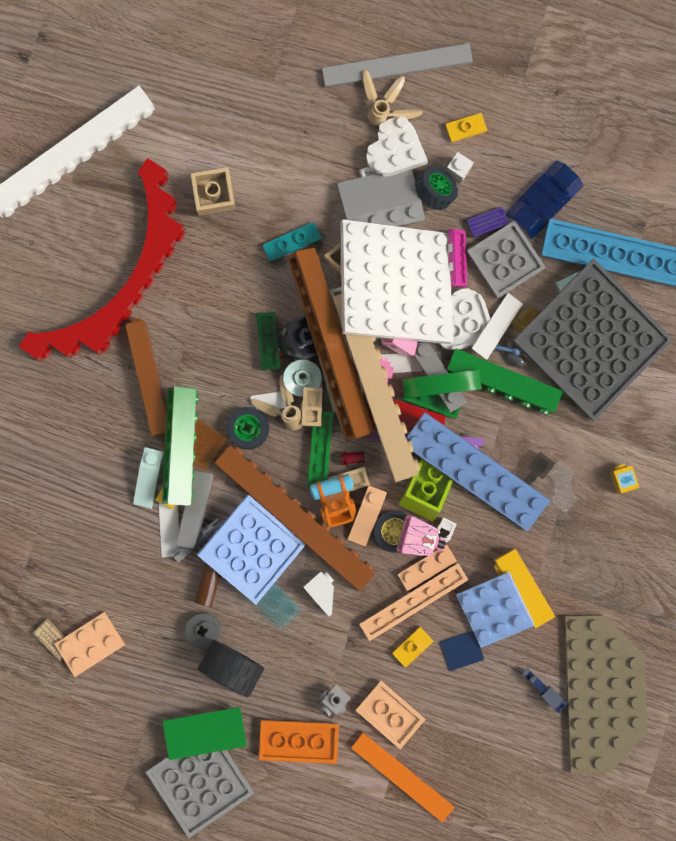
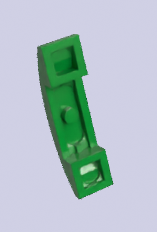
[403,370,482,399]

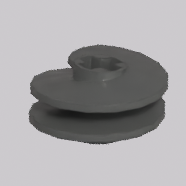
[185,613,221,649]

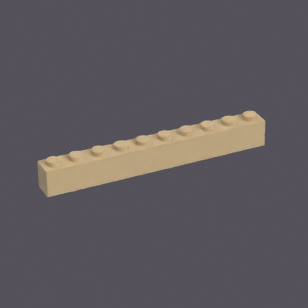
[333,294,420,483]

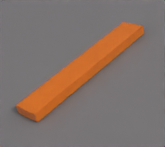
[351,732,455,823]

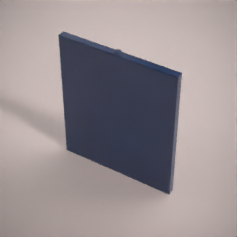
[440,631,484,671]

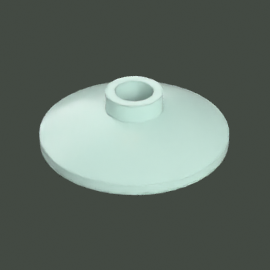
[283,359,322,396]

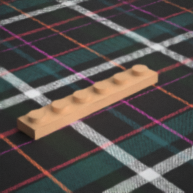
[359,563,468,641]

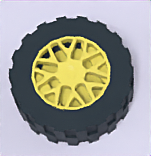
[373,510,409,553]

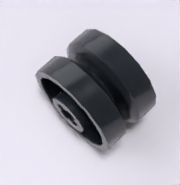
[278,315,318,361]

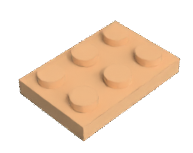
[55,612,126,677]
[356,680,425,749]

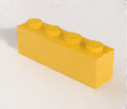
[493,549,555,629]

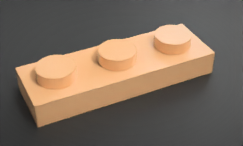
[397,544,457,591]

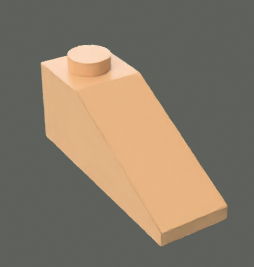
[348,486,387,547]

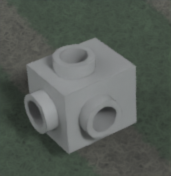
[317,685,351,719]

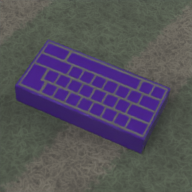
[466,207,509,238]

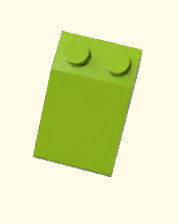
[399,457,453,522]

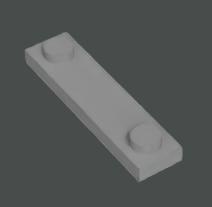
[414,342,467,413]

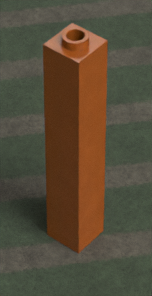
[125,318,167,437]

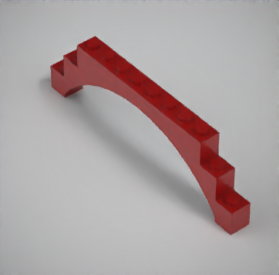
[19,158,185,362]

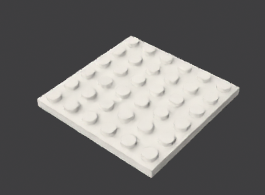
[340,220,453,344]

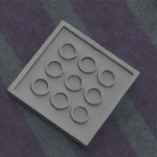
[146,750,255,838]

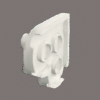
[367,117,428,177]
[439,288,491,351]

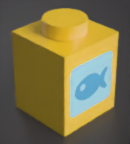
[610,464,640,494]

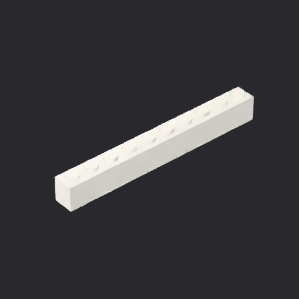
[0,86,155,218]

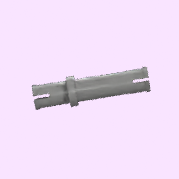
[171,517,222,563]

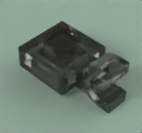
[523,452,555,485]

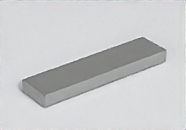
[176,471,214,550]

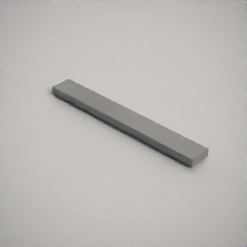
[322,43,473,88]

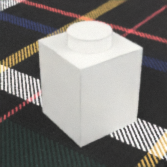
[446,152,473,183]

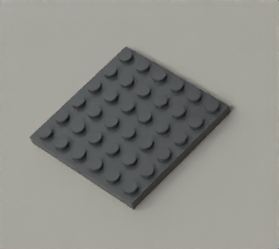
[512,258,673,421]

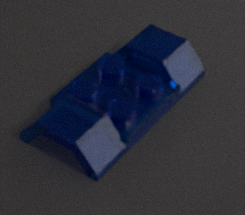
[505,160,584,240]

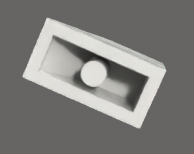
[304,571,334,616]

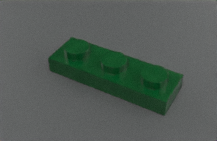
[256,312,281,371]

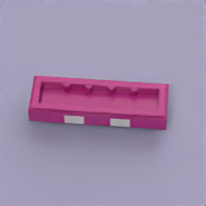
[448,229,467,288]

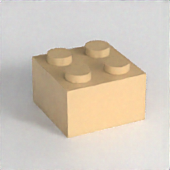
[191,167,236,216]

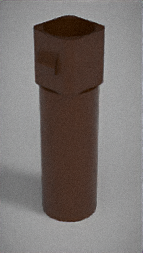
[194,562,221,607]

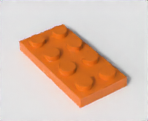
[259,719,339,764]

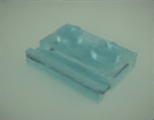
[257,582,302,629]

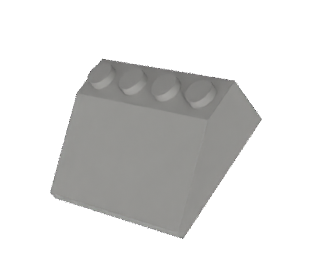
[337,169,425,227]

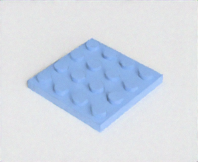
[197,495,306,604]

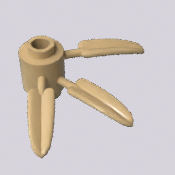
[363,70,423,126]
[251,375,322,431]

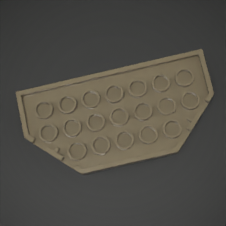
[564,615,647,774]

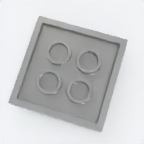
[467,220,546,299]

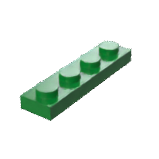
[307,411,333,487]

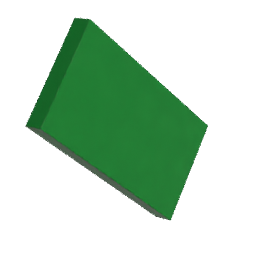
[163,706,247,760]

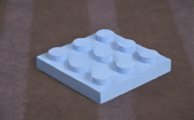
[456,572,535,648]

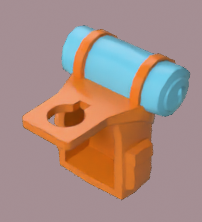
[309,474,357,528]

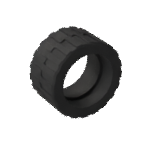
[198,640,264,697]

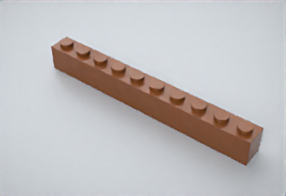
[286,248,374,442]
[215,446,375,591]

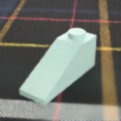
[133,447,165,509]

